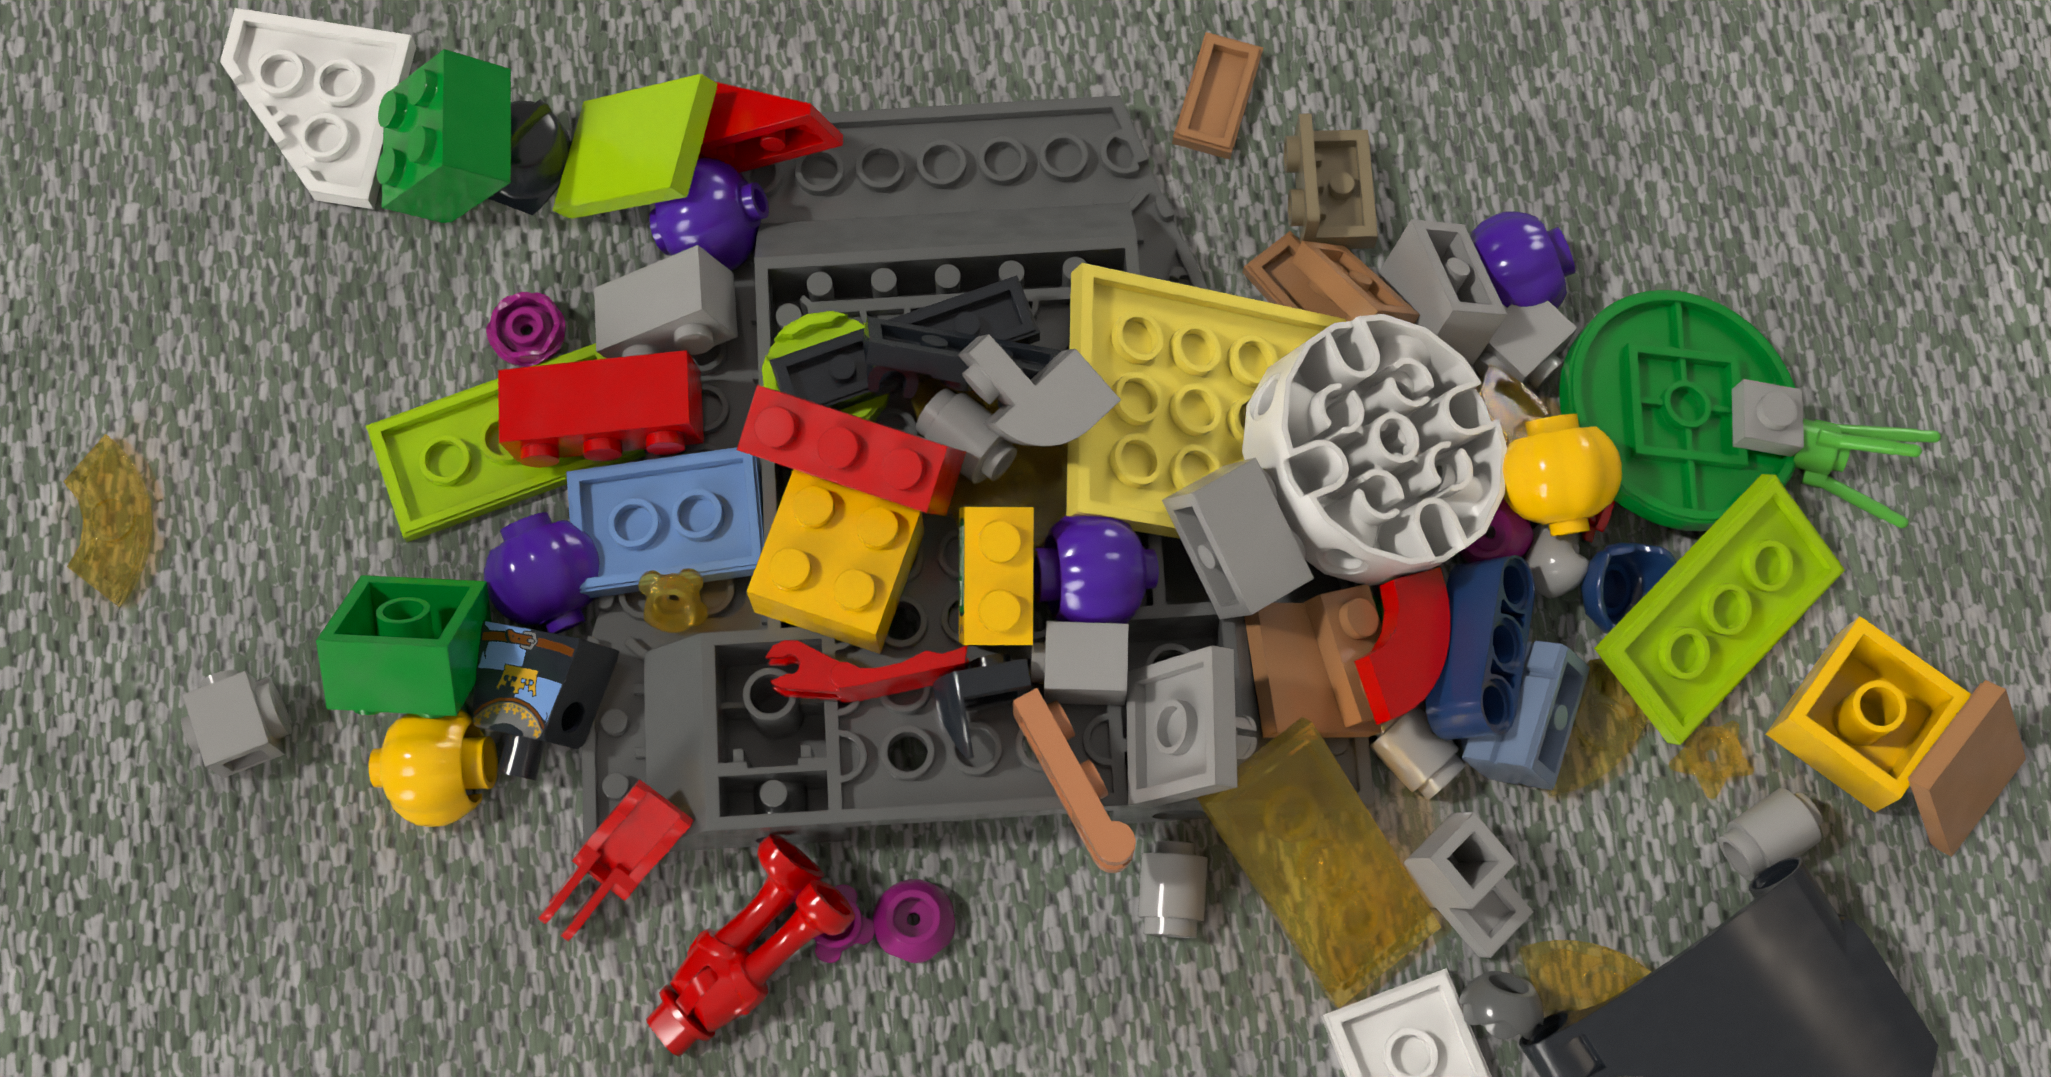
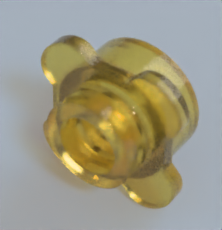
[638,568,708,633]

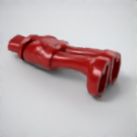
[646,834,855,1057]

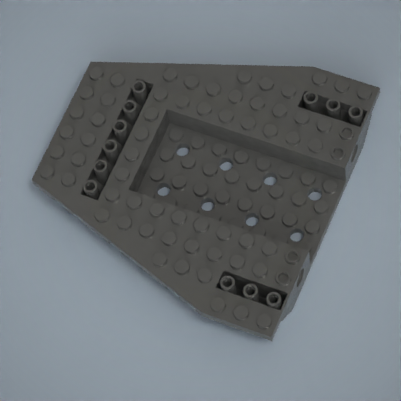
[582,95,1375,852]

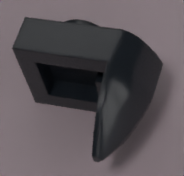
[933,653,1031,759]

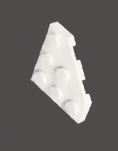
[220,8,416,209]

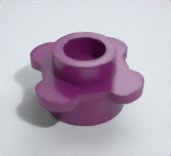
[813,884,875,963]

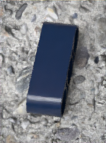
[1426,555,1535,740]

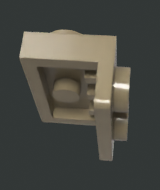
[1283,113,1378,249]

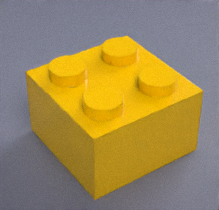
[746,469,924,654]
[1766,616,1972,813]

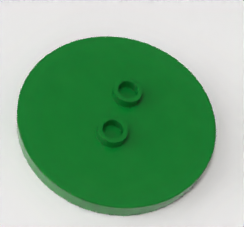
[1559,290,1796,531]

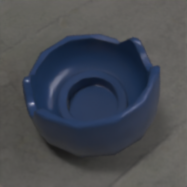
[1581,543,1677,634]

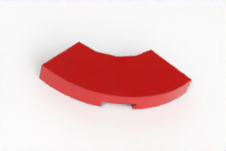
[1354,567,1450,725]

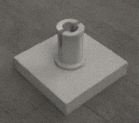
[1126,646,1257,808]

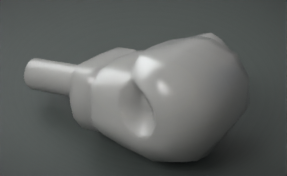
[1524,524,1589,599]

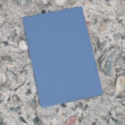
[567,447,765,598]

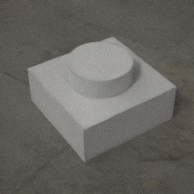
[1732,379,1804,457]

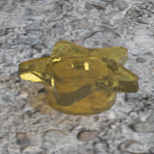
[1669,721,1754,799]

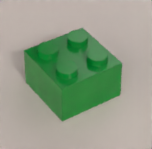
[377,49,511,223]
[316,575,492,719]

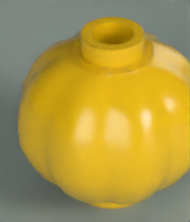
[1503,414,1622,537]
[368,709,498,827]

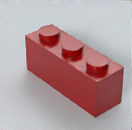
[498,350,704,468]
[737,385,966,516]

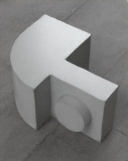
[958,334,1121,446]
[1403,812,1533,958]

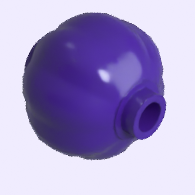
[649,157,769,271]
[1470,211,1576,309]
[484,512,600,634]
[1033,516,1159,624]

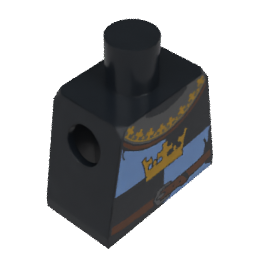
[471,621,619,781]

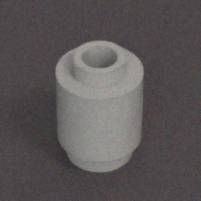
[916,388,1017,484]
[1369,705,1466,800]
[1719,788,1823,881]
[1138,841,1208,938]

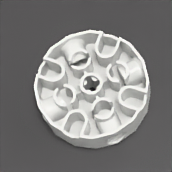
[1242,314,1507,586]

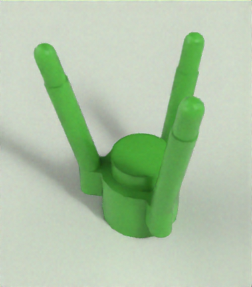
[1793,418,1941,529]

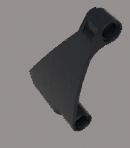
[1519,857,1939,1077]

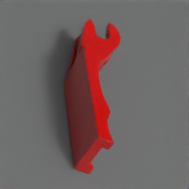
[765,640,969,703]
[538,779,694,941]

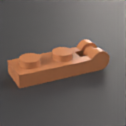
[1013,688,1136,873]

